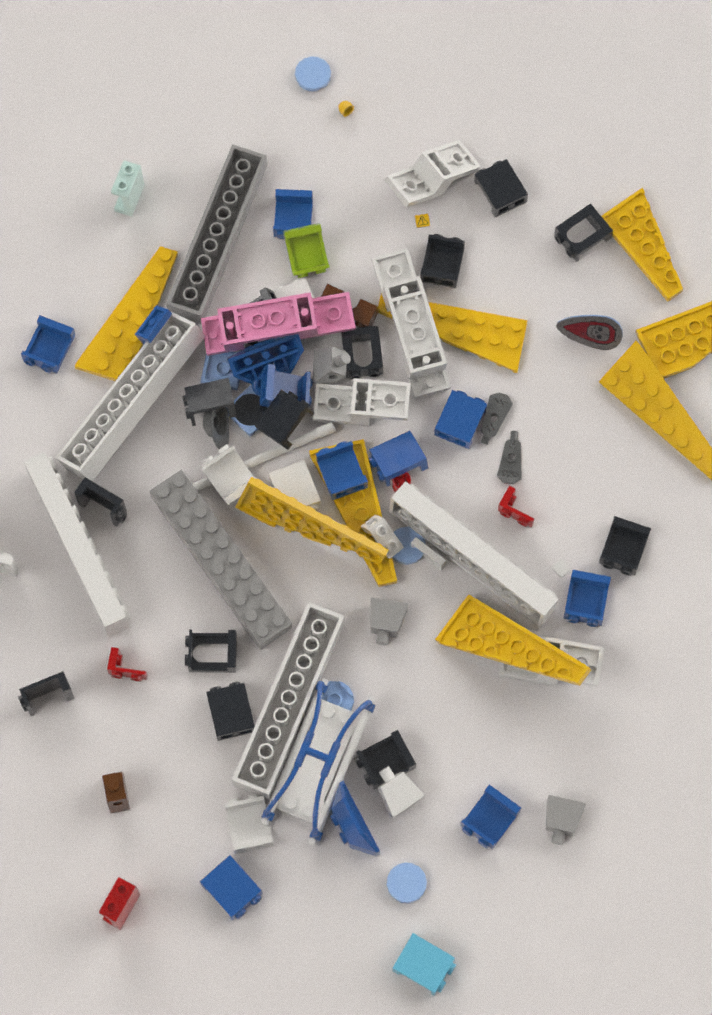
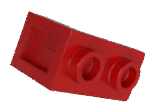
[498,486,535,527]
[107,647,148,682]

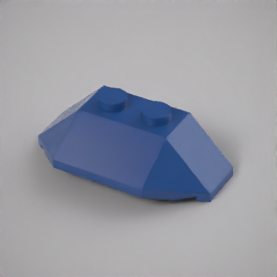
[227,334,304,384]
[330,781,380,856]

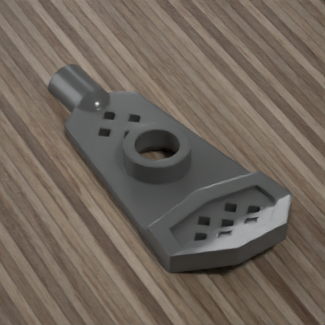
[481,392,513,445]
[497,431,522,484]

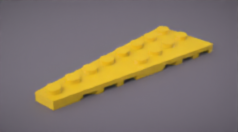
[75,246,178,381]
[378,293,528,373]
[599,340,712,481]
[309,439,398,587]
[435,594,591,686]

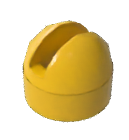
[338,101,354,117]

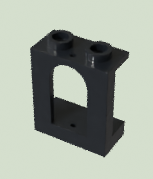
[554,203,613,262]
[341,326,383,379]
[185,629,237,673]

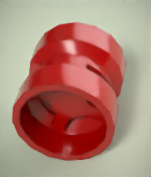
[392,472,411,493]

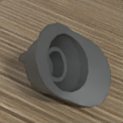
[203,407,229,449]

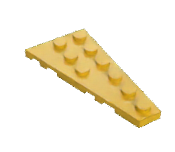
[602,187,683,302]

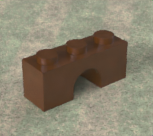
[321,284,380,328]

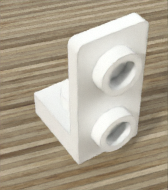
[361,515,404,559]

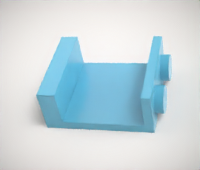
[392,933,456,996]

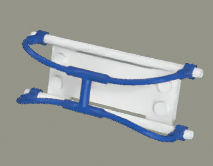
[261,678,376,846]

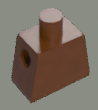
[102,772,130,814]

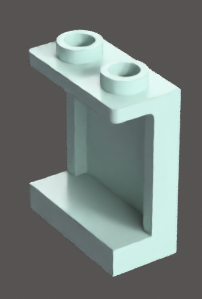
[111,161,145,216]

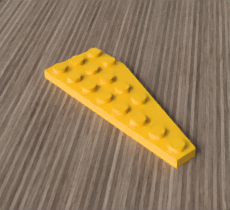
[635,301,712,379]
[235,477,388,564]

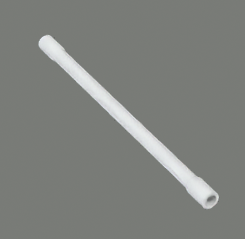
[192,422,336,492]

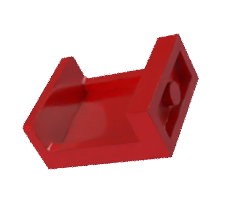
[99,877,140,930]

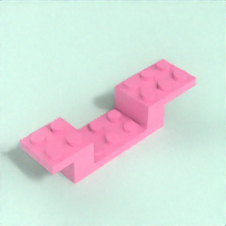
[201,292,356,356]

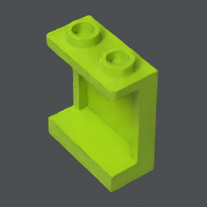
[283,223,330,278]

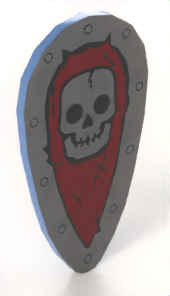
[556,315,623,350]

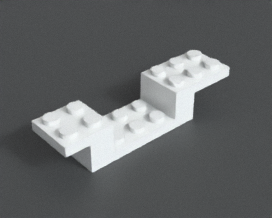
[371,248,451,399]

